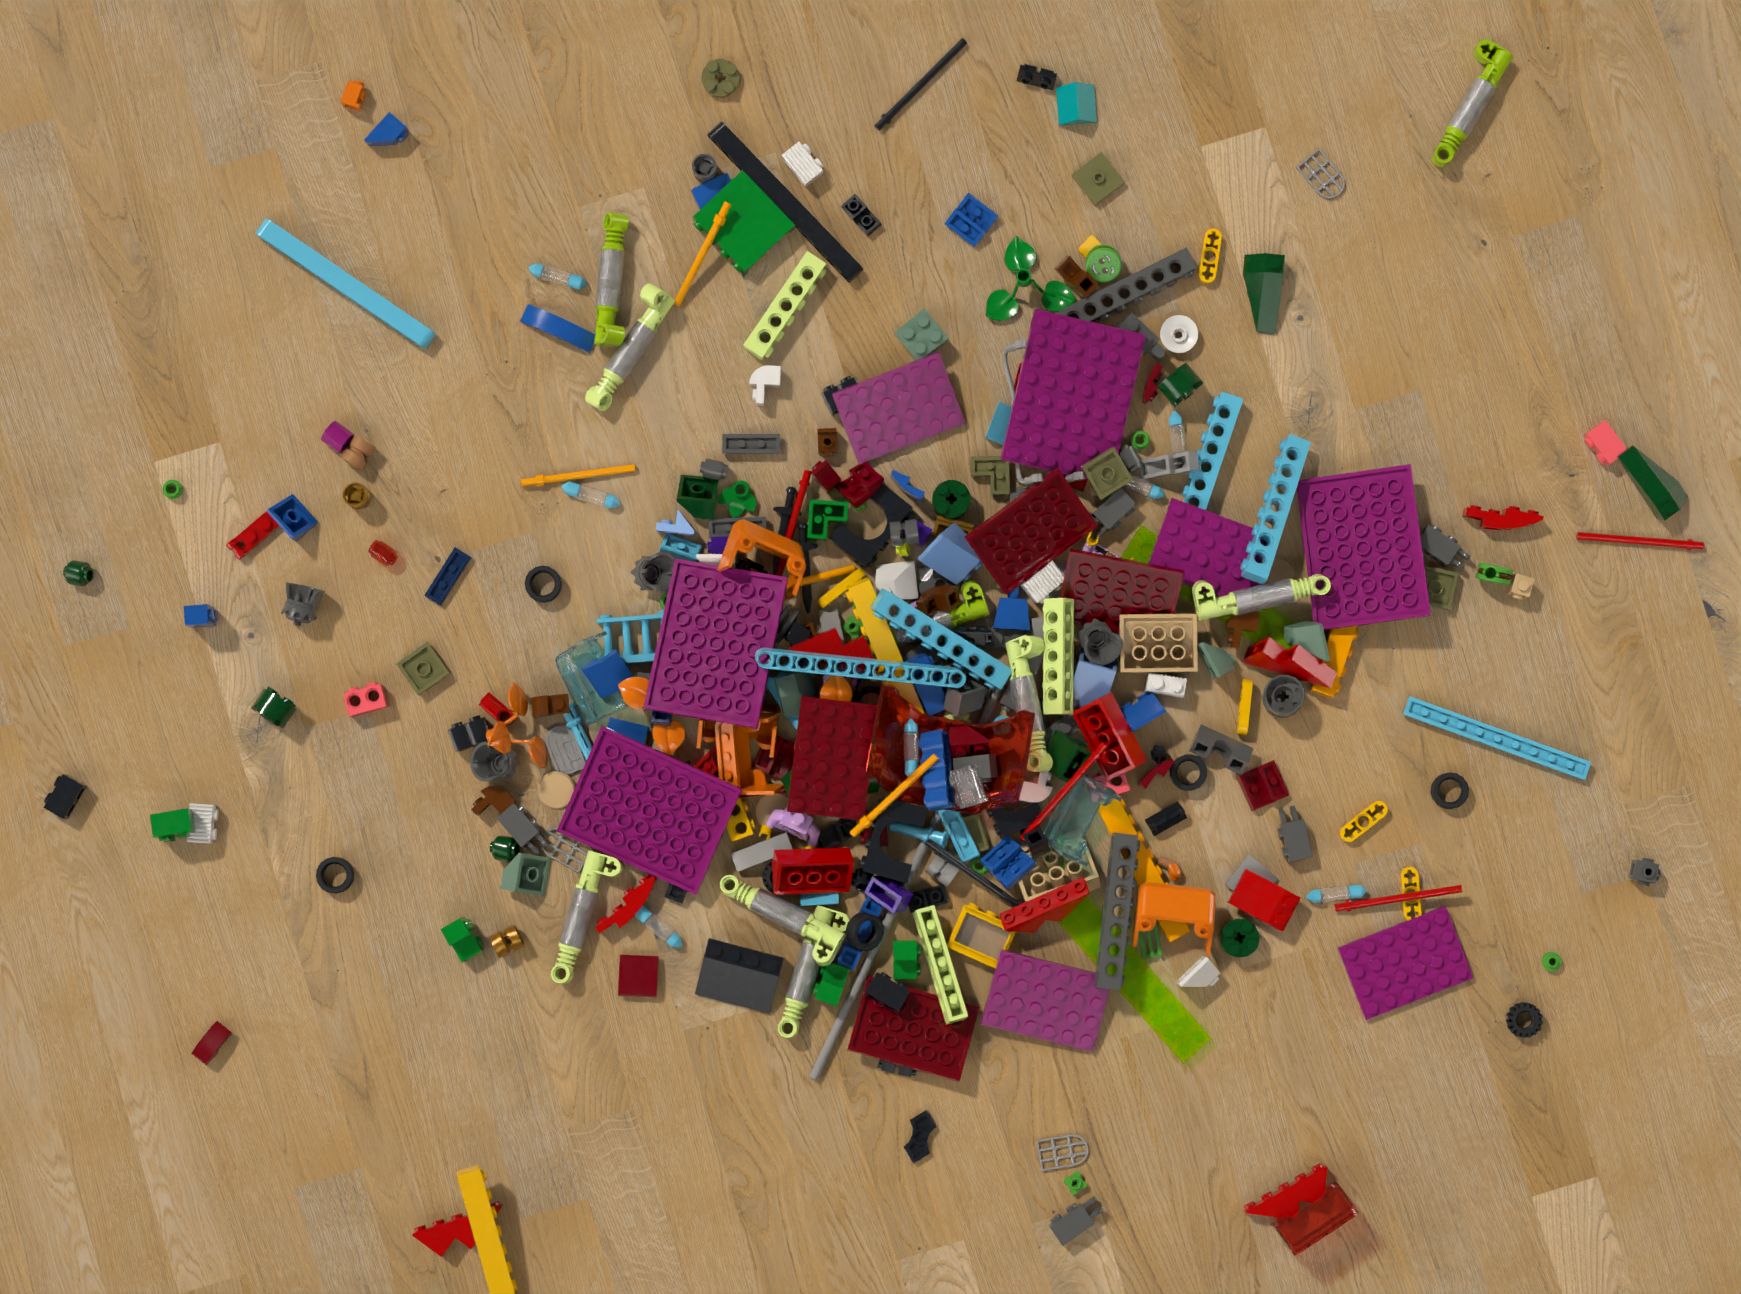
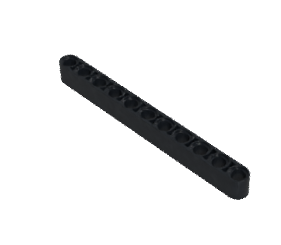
[707,121,863,283]

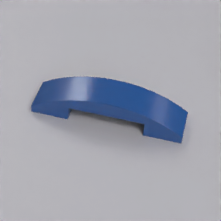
[520,304,595,353]
[836,895,883,971]

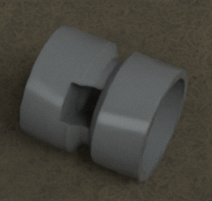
[692,154,718,183]
[889,519,919,547]

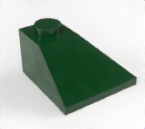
[677,475,719,520]

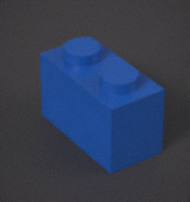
[183,604,218,628]

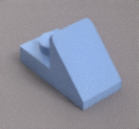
[656,510,695,536]

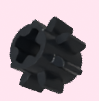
[851,867,874,892]

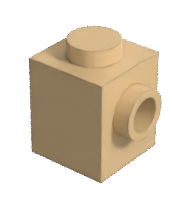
[1507,573,1534,601]

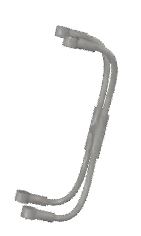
[1003,340,1085,485]

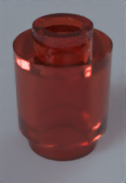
[368,540,398,567]

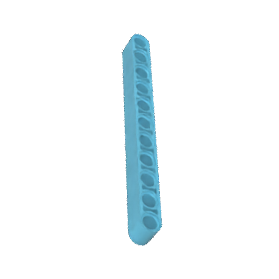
[255,218,436,350]
[755,648,966,688]

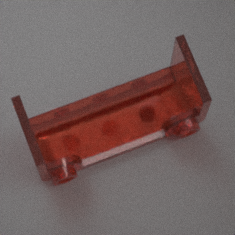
[1271,1181,1359,1256]

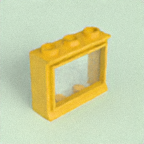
[946,902,1016,968]

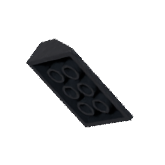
[695,938,784,1014]

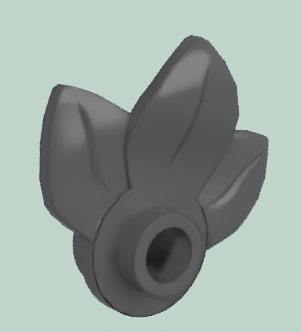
[917,566,950,593]

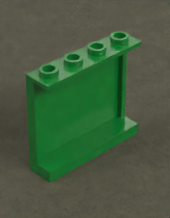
[693,170,795,275]

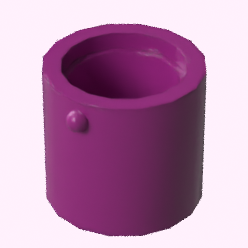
[321,420,354,454]

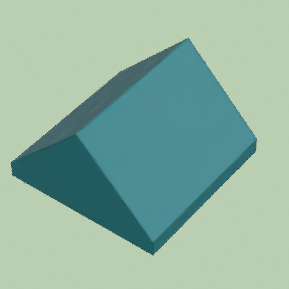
[1056,82,1097,126]

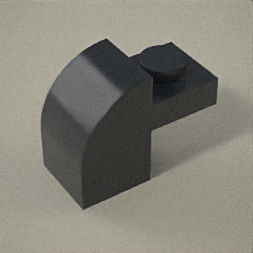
[1019,827,1051,859]

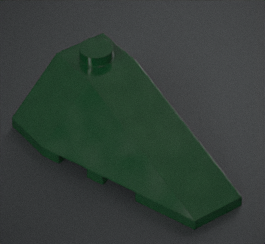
[1243,253,1285,334]
[1617,445,1688,521]

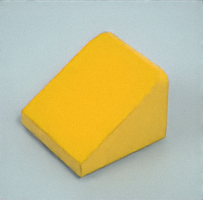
[1077,235,1101,258]

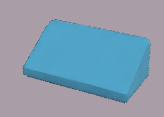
[985,402,1012,445]
[659,533,702,562]
[800,892,839,906]

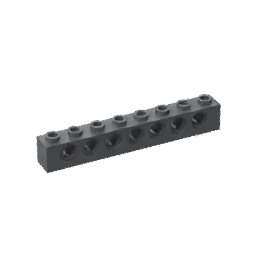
[1056,247,1197,322]
[1094,833,1140,990]

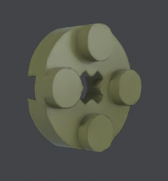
[701,59,740,98]

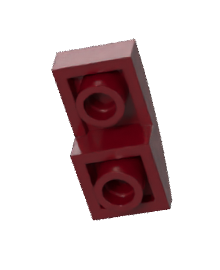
[1142,363,1163,405]
[191,1021,232,1065]

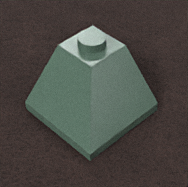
[1284,621,1330,662]
[1197,642,1236,680]
[774,672,819,718]
[500,853,551,896]

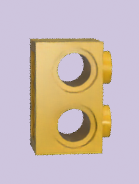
[726,798,756,842]

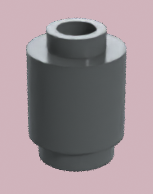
[1118,444,1143,474]
[700,458,728,481]

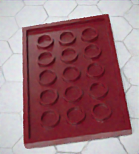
[964,468,1098,595]
[1057,548,1184,632]
[787,696,879,820]
[847,976,980,1082]

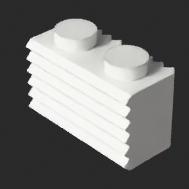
[782,141,824,188]
[1020,561,1064,603]
[1144,672,1187,698]
[187,803,219,844]

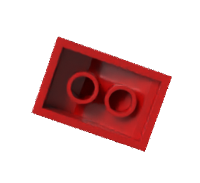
[1227,869,1301,932]

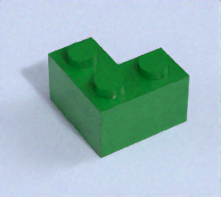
[807,500,848,541]
[150,808,195,843]
[440,917,484,963]
[893,940,921,979]
[813,962,850,1006]

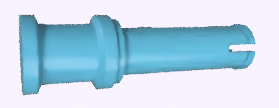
[563,702,592,760]
[890,822,949,848]

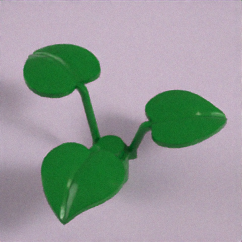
[985,236,1075,321]

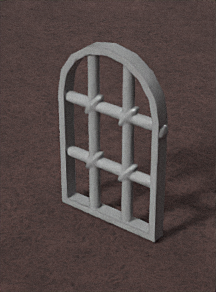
[1296,148,1345,199]
[541,827,593,873]
[1036,1134,1088,1171]

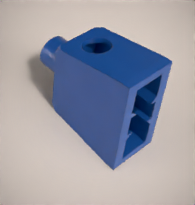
[993,587,1030,632]

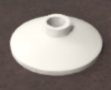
[1160,315,1198,353]

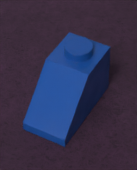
[364,112,409,146]

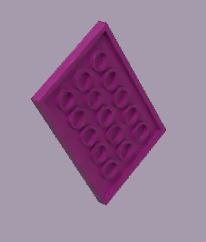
[831,352,965,464]
[1148,498,1267,597]
[1337,906,1473,1020]
[981,949,1110,1052]

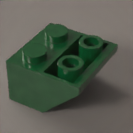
[1046,730,1092,782]

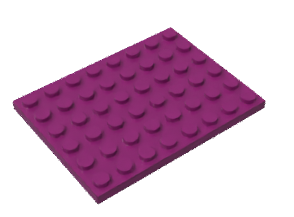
[1000,309,1146,479]
[1297,464,1431,630]
[643,558,788,729]
[557,726,742,895]

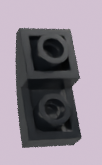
[841,194,882,237]
[908,884,950,913]

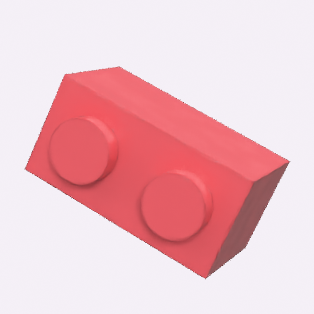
[1583,420,1627,466]

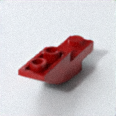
[1462,505,1544,530]
[595,875,656,933]

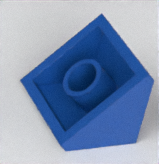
[267,494,318,542]

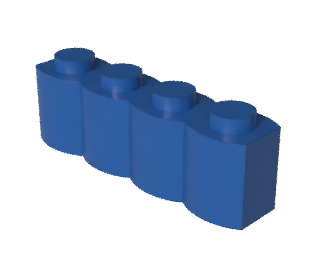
[919,729,955,811]

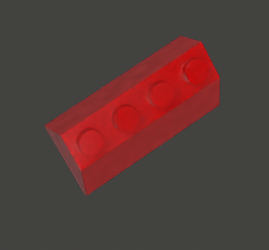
[1073,692,1147,781]
[772,847,854,895]

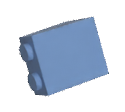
[917,522,983,585]
[1073,648,1118,708]

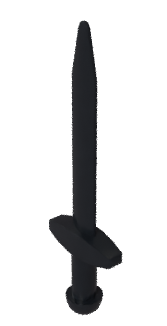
[773,487,802,575]
[797,522,818,613]

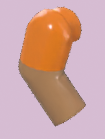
[1157,856,1181,881]

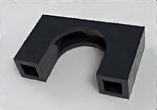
[829,483,913,568]
[974,749,1042,838]
[860,796,928,884]

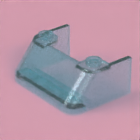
[556,631,629,725]
[1044,774,1122,866]

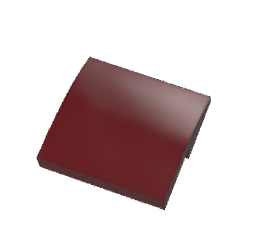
[835,462,884,509]
[752,736,795,780]
[1137,759,1175,789]
[1236,760,1289,812]
[618,955,659,998]

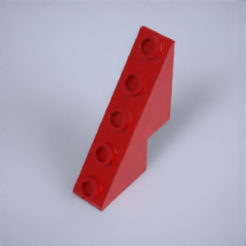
[786,628,878,672]
[1242,637,1337,688]
[999,877,1090,933]
[1244,1163,1328,1220]
[412,1201,503,1257]

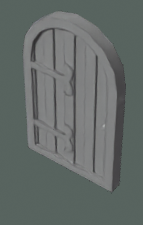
[545,725,586,775]

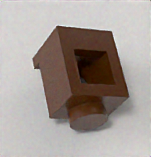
[817,428,838,457]

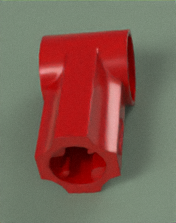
[478,692,515,726]

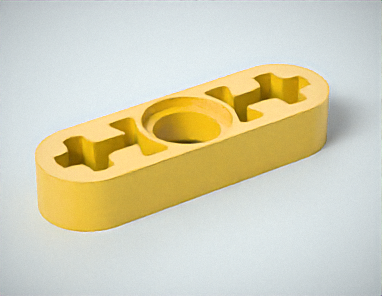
[1198,228,1222,284]
[817,567,866,609]
[1237,679,1253,735]
[1339,801,1388,842]
[1400,867,1422,920]

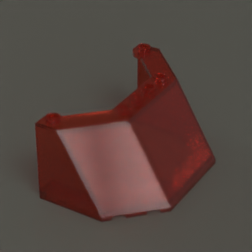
[865,685,1035,815]

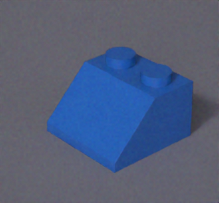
[1120,692,1166,732]

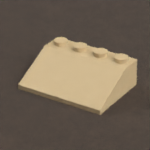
[1119,614,1198,673]
[1018,829,1101,902]

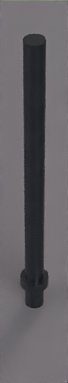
[874,38,967,131]
[924,838,1022,908]

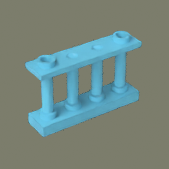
[596,610,664,664]

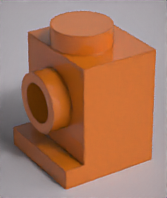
[341,80,366,112]

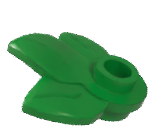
[718,481,756,518]

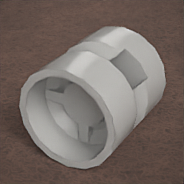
[925,853,959,887]

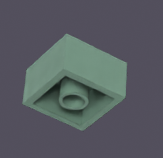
[894,309,948,361]

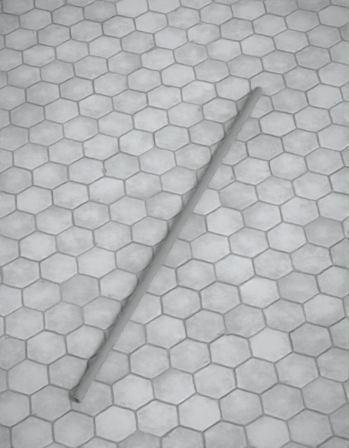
[809,681,1007,1081]

